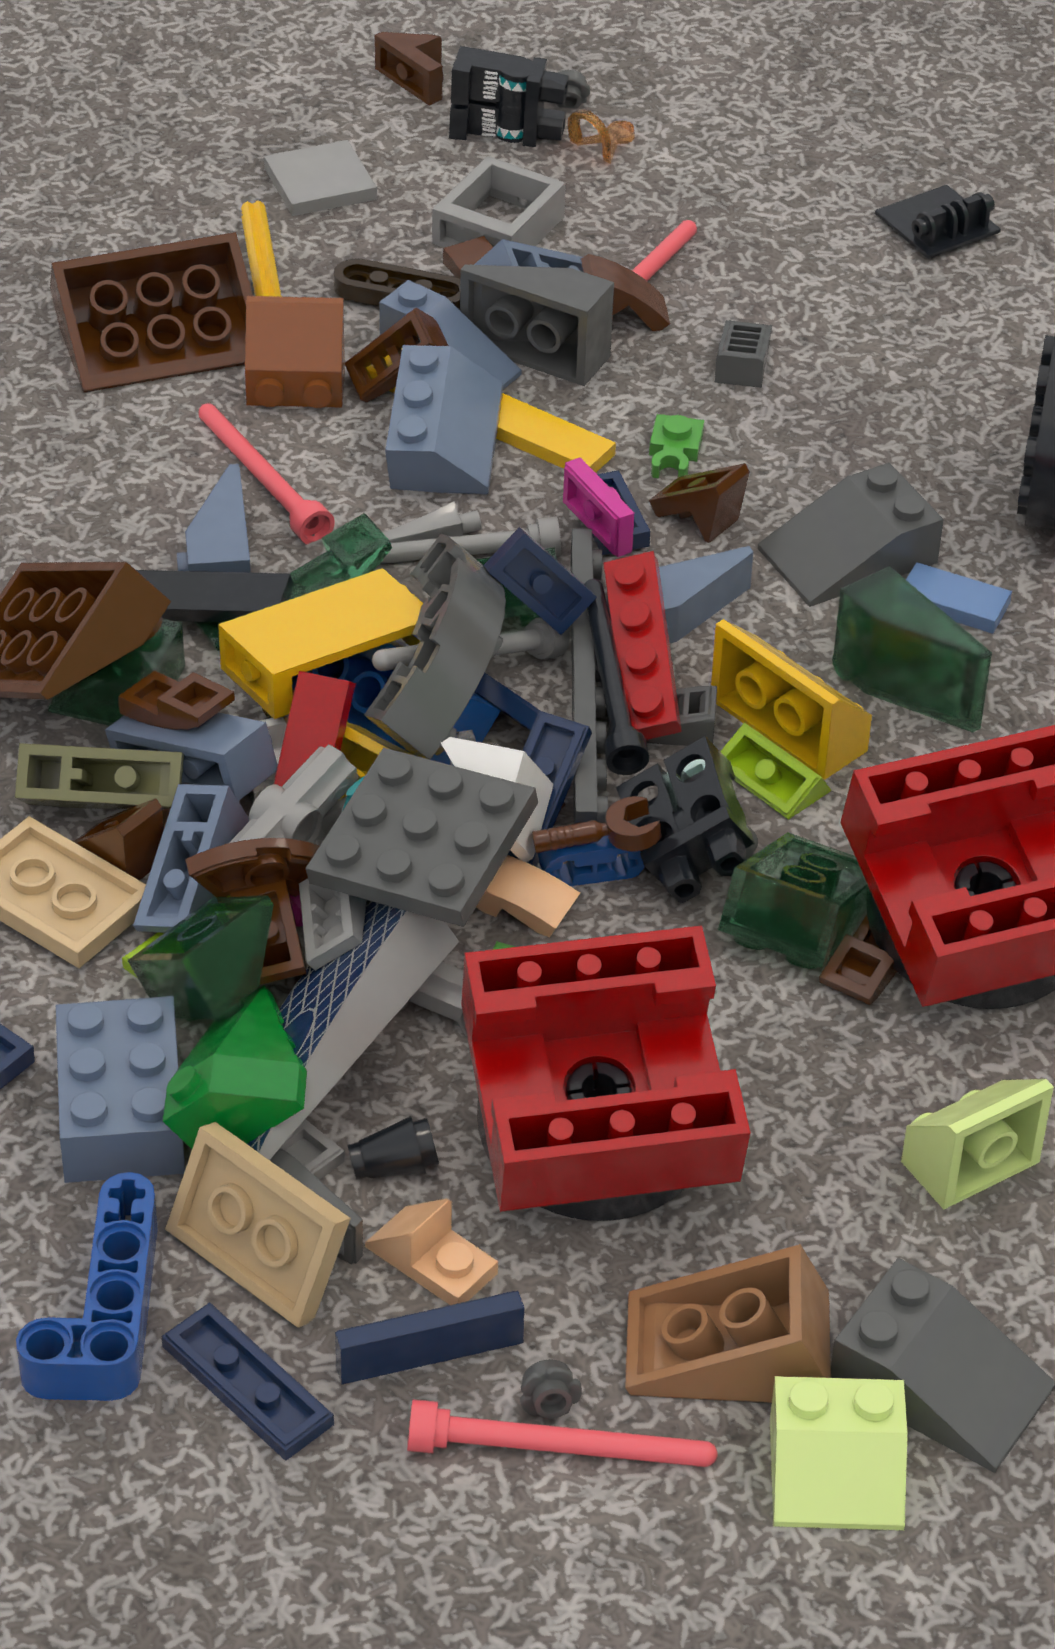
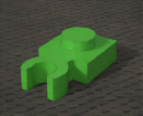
[649,414,705,478]

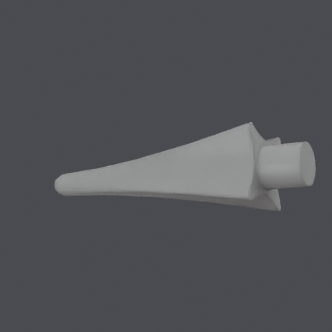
[346,501,482,547]

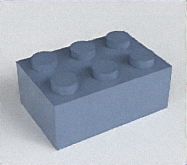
[55,996,185,1183]

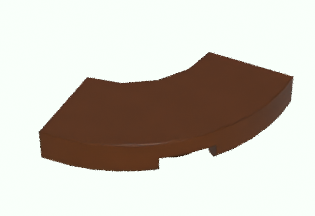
[185,838,320,899]

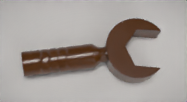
[532,796,662,853]

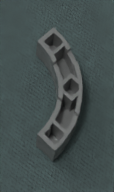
[364,534,506,760]

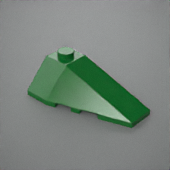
[163,985,307,1149]

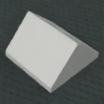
[441,737,554,862]

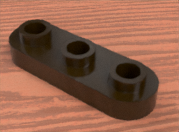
[334,259,460,310]

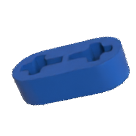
[537,836,645,886]

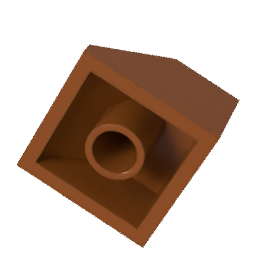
[245,296,345,408]

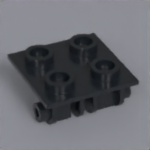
[875,184,1001,259]

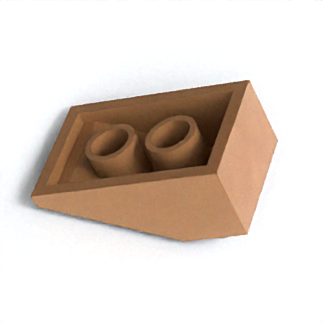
[625,1244,831,1403]

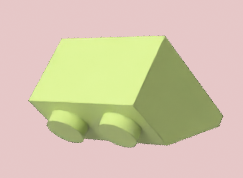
[901,1079,1054,1209]
[770,1376,907,1530]

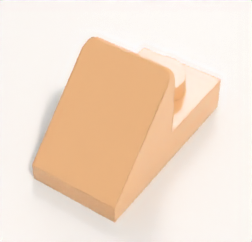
[365,1199,498,1305]

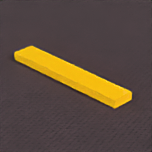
[366,355,616,473]

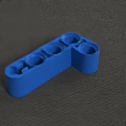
[16,1172,158,1401]

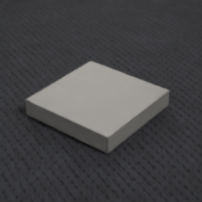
[264,140,377,216]

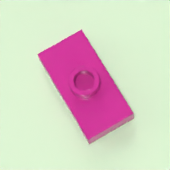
[563,457,634,558]

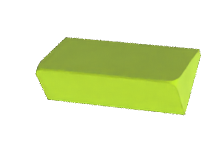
[720,722,831,820]

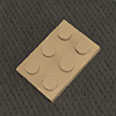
[0,816,146,969]
[165,1122,351,1327]

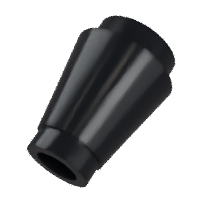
[347,1116,439,1180]

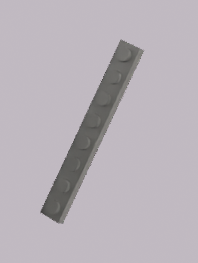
[570,528,608,824]

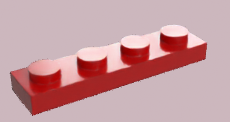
[603,551,682,740]

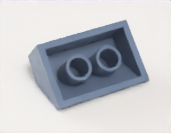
[385,345,503,494]

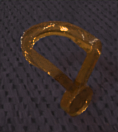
[568,109,635,164]

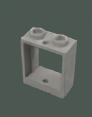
[432,156,566,248]

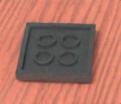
[306,747,538,927]

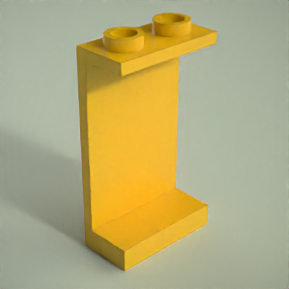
[218,568,423,719]

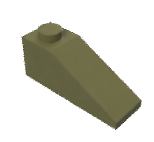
[15,743,184,809]

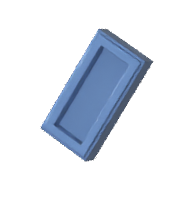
[897,562,1012,633]

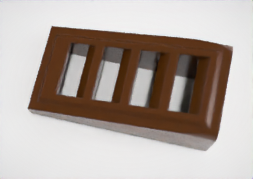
[344,308,449,403]

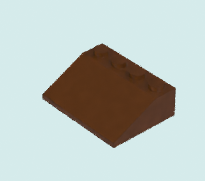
[50,232,253,393]
[0,562,171,700]

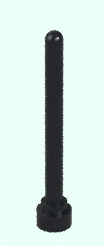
[585,579,650,775]

